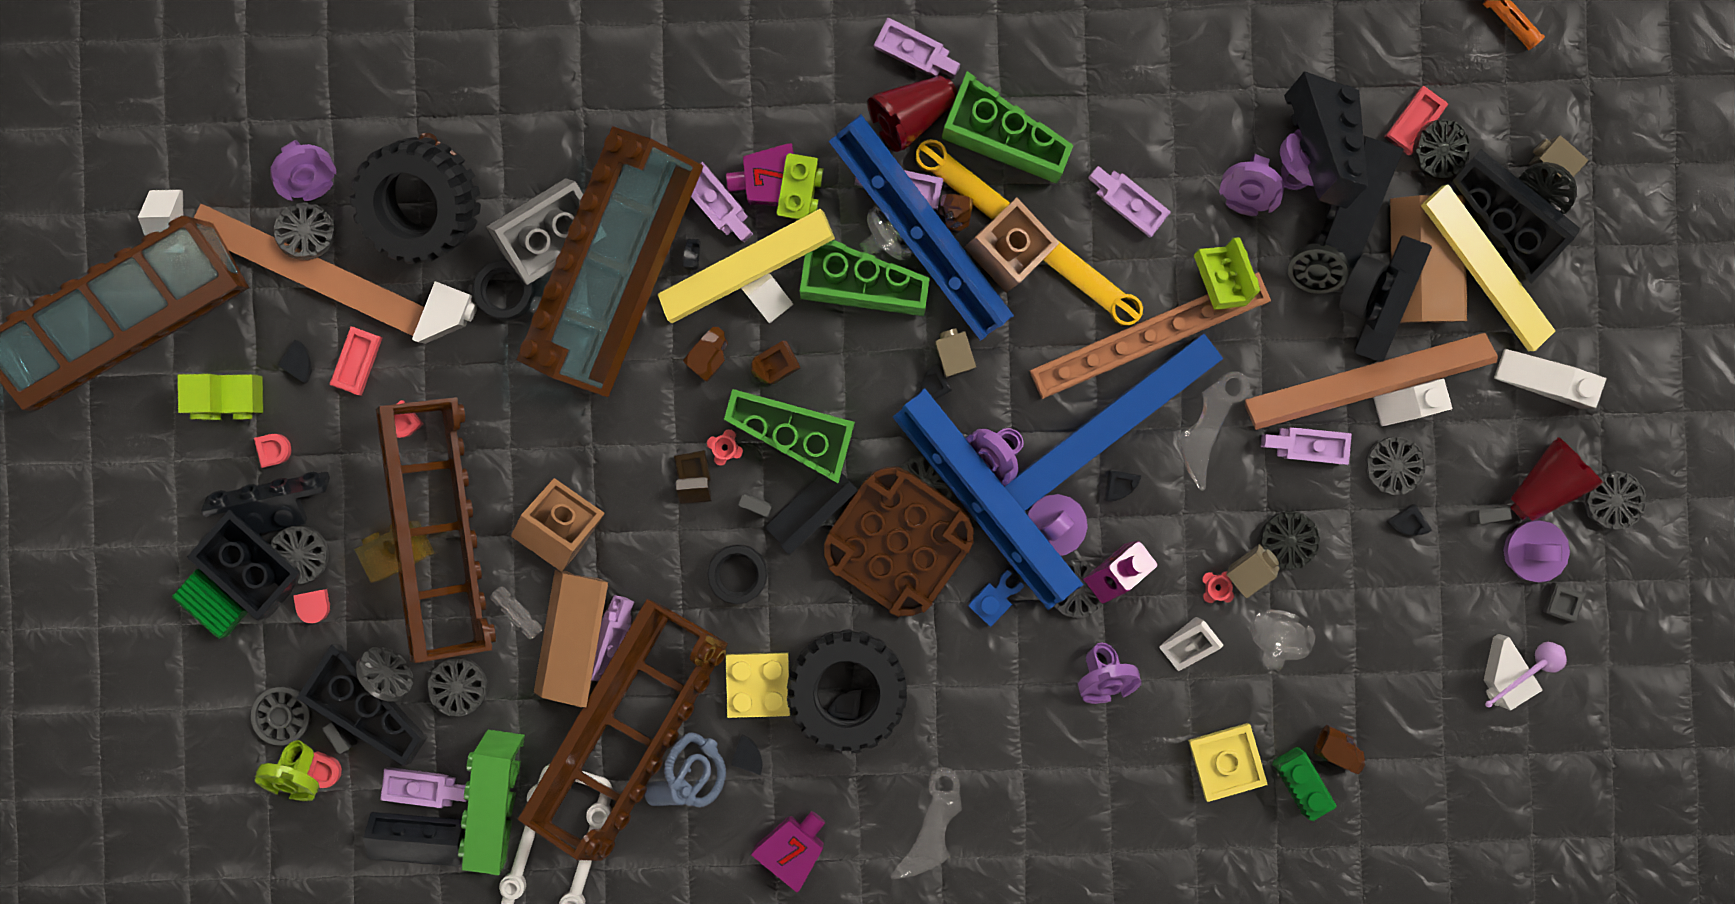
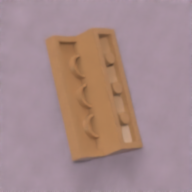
[1390,195,1467,323]
[534,570,608,708]

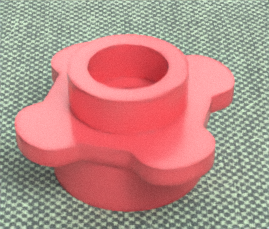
[707,429,743,465]
[1202,572,1234,603]

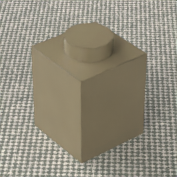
[1529,135,1588,185]
[934,328,976,378]
[1226,544,1279,599]

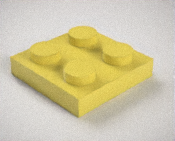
[726,652,790,718]
[1188,723,1268,802]

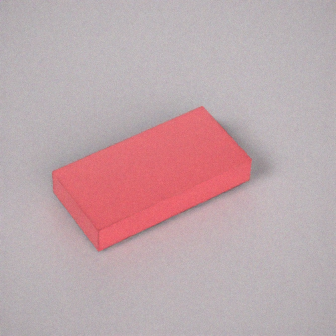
[1384,86,1448,156]
[330,326,383,396]

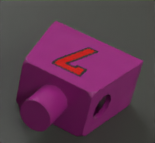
[726,143,794,206]
[1083,541,1158,604]
[751,811,825,893]

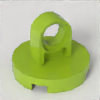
[255,740,320,801]

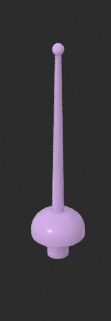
[1485,642,1567,708]

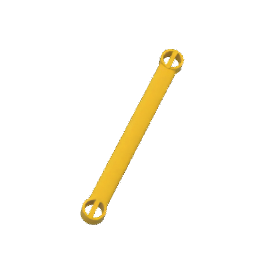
[916,139,1143,326]

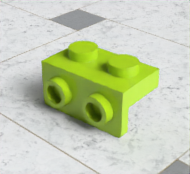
[777,153,824,221]
[1193,237,1260,310]

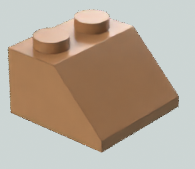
[964,198,1059,293]
[511,478,605,572]

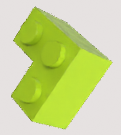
[178,374,263,420]

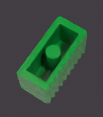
[172,569,248,639]
[1272,747,1337,821]

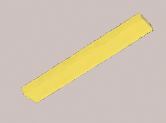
[1421,184,1555,352]
[658,209,835,323]

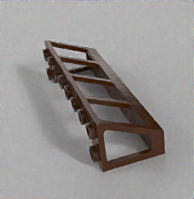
[375,397,496,663]
[518,599,728,861]

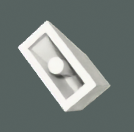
[412,281,477,344]
[1373,379,1452,426]
[1484,634,1542,710]

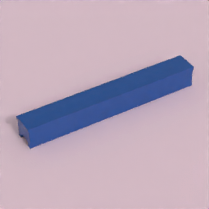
[829,114,1014,341]
[1004,334,1223,511]
[893,388,1084,610]

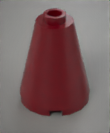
[867,76,957,152]
[1510,437,1603,522]

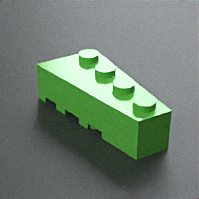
[941,71,1073,184]
[800,240,930,316]
[724,389,855,483]
[458,729,525,875]

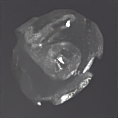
[859,204,914,260]
[1250,609,1316,671]

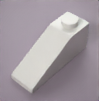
[1494,349,1606,409]

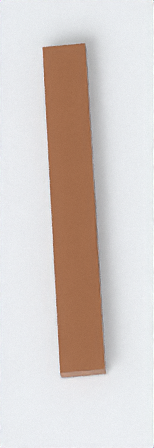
[194,204,424,336]
[1029,272,1271,399]
[1245,333,1498,430]

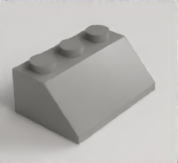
[486,178,607,285]

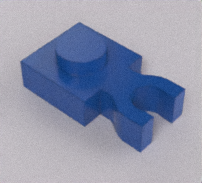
[968,569,1024,627]

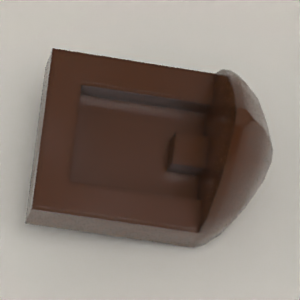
[751,341,801,384]

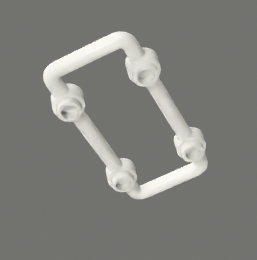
[499,764,613,904]

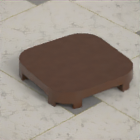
[824,466,973,617]

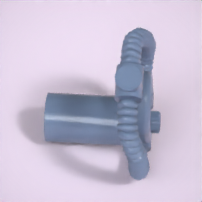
[645,732,726,808]

